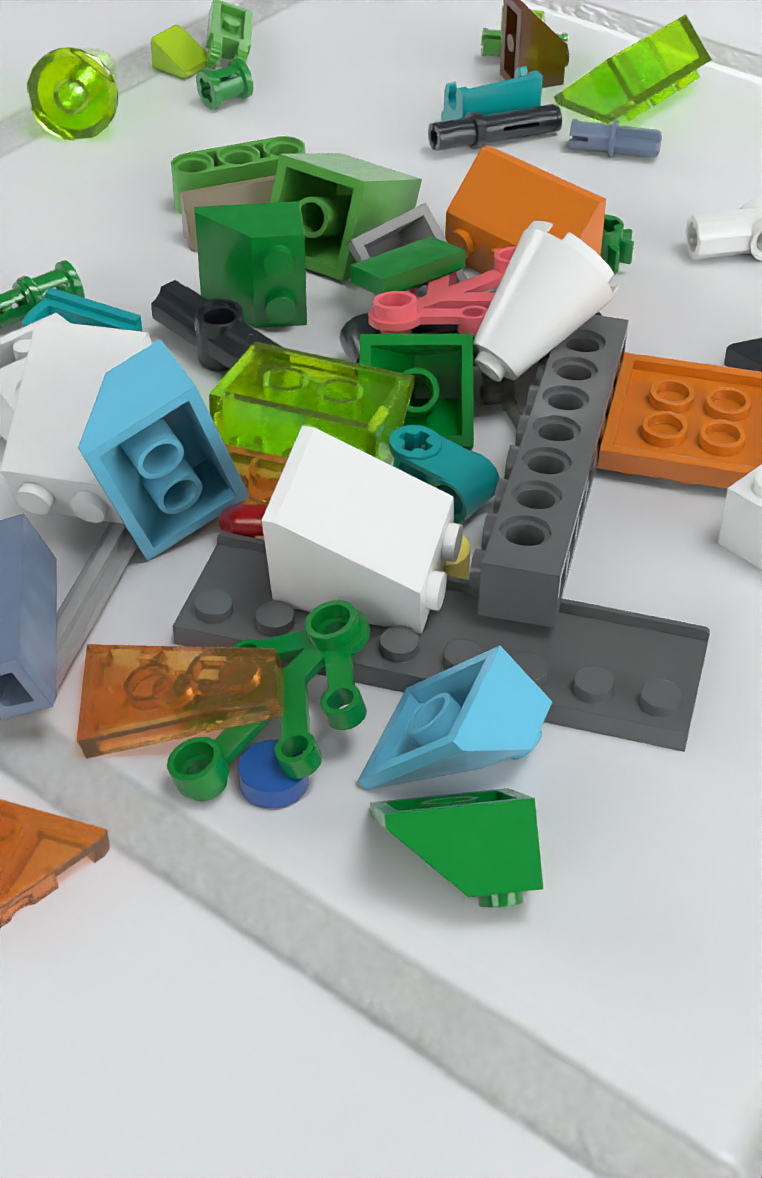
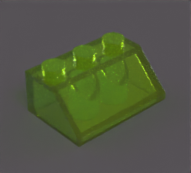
[553,14,712,124]
[209,341,415,471]

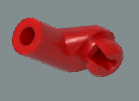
[219,504,268,538]

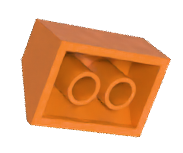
[445,145,606,274]

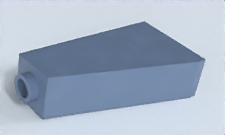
[0,513,57,720]

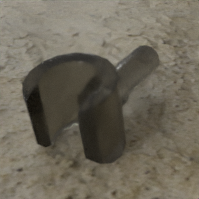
[480,372,523,430]

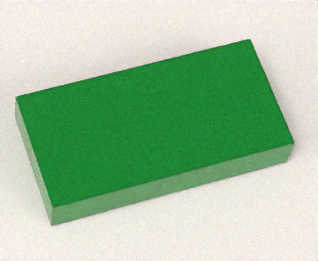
[350,236,465,295]

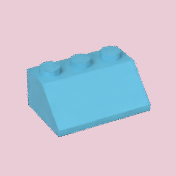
[78,339,250,561]

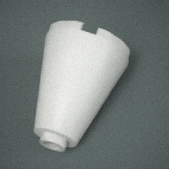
[473,221,620,381]

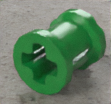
[196,58,254,110]

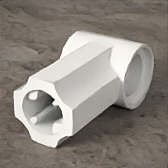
[685,198,762,261]

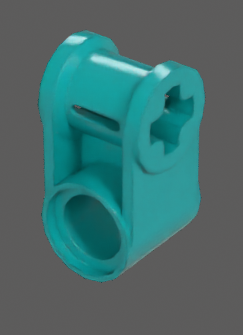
[389,425,500,524]

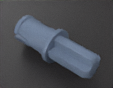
[569,119,662,158]

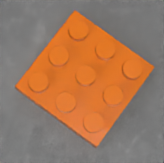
[597,352,762,489]

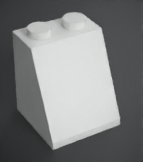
[0,320,152,524]
[262,425,463,634]

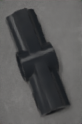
[151,280,292,392]

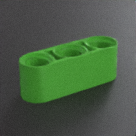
[171,136,305,214]

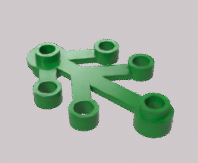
[167,600,370,801]

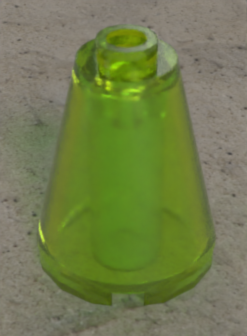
[27,47,118,140]

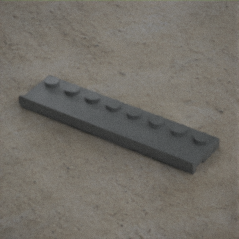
[173,532,710,752]

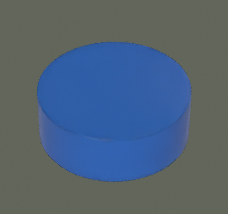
[238,739,309,808]

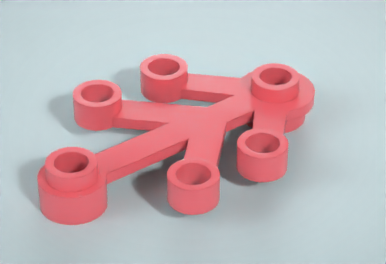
[368,246,517,337]

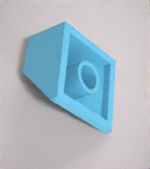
[357,645,552,790]

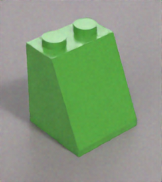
[270,153,422,281]

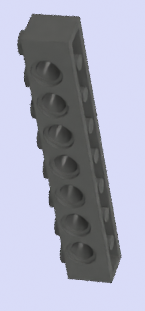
[469,315,629,628]

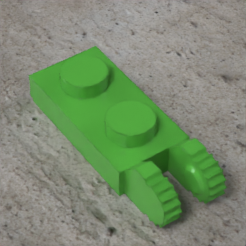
[205,0,253,70]

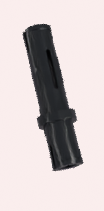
[428,104,562,151]

